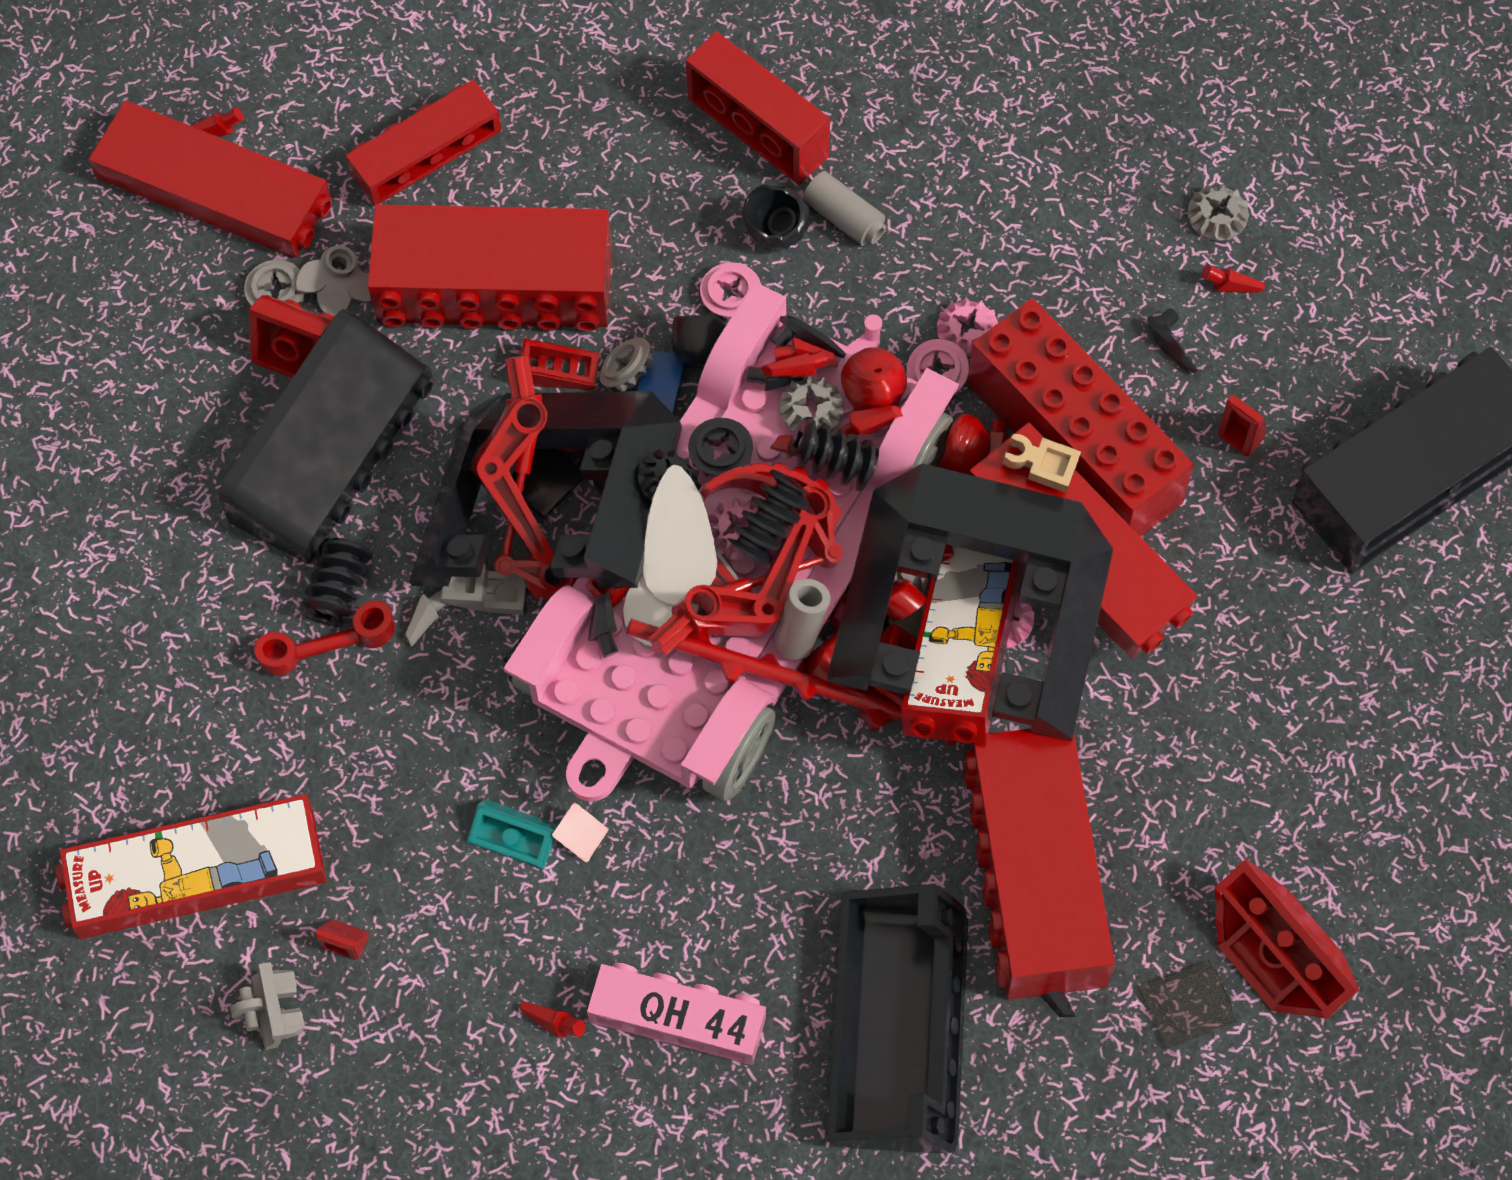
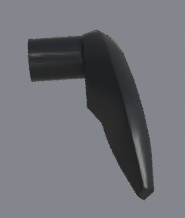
[1148,309,1198,374]
[770,315,846,359]

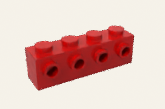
[346,79,502,207]

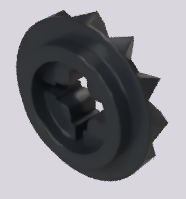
[688,418,753,477]
[638,448,702,502]

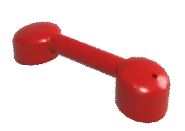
[805,578,927,680]
[254,600,395,675]

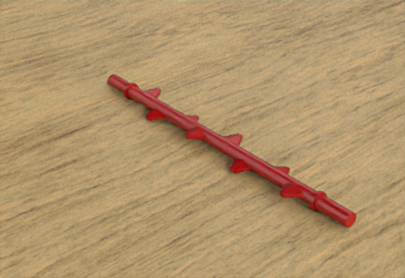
[626,618,992,746]

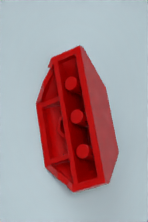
[1215,860,1360,1019]

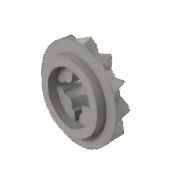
[1187,183,1249,241]
[244,260,304,307]
[600,338,654,392]
[779,376,844,432]

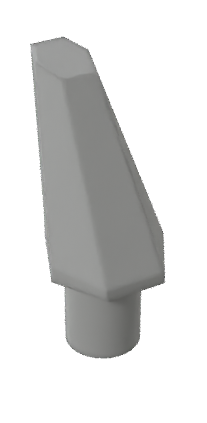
[404,589,448,647]

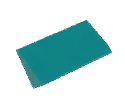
[467,799,559,869]

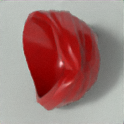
[841,347,907,411]
[936,414,991,475]

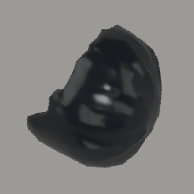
[742,184,810,251]
[671,314,726,368]

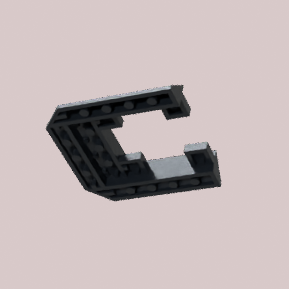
[409,391,682,588]
[826,463,1113,741]

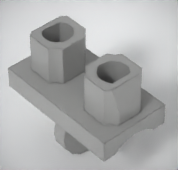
[230,962,305,1050]

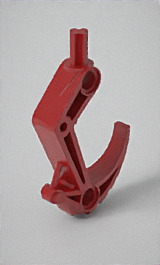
[472,355,578,600]
[647,463,843,657]

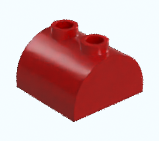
[249,295,334,378]

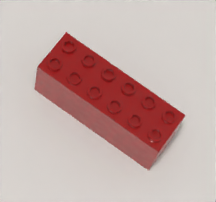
[368,204,612,331]
[968,298,1194,537]
[963,729,1115,1000]

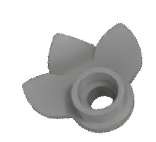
[295,245,371,317]

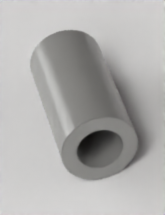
[803,171,886,246]
[773,579,831,660]

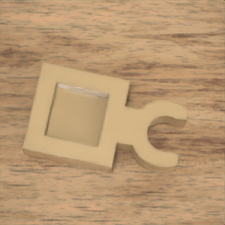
[1003,434,1081,493]

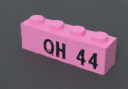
[587,962,766,1065]

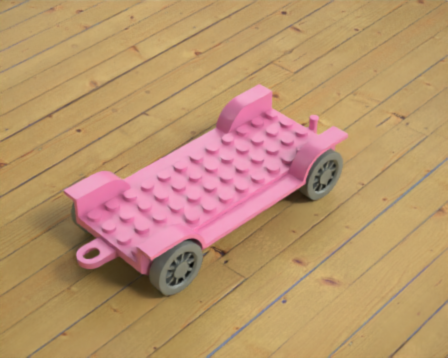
[503,282,959,802]

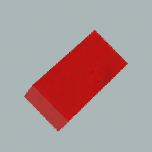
[686,31,830,185]

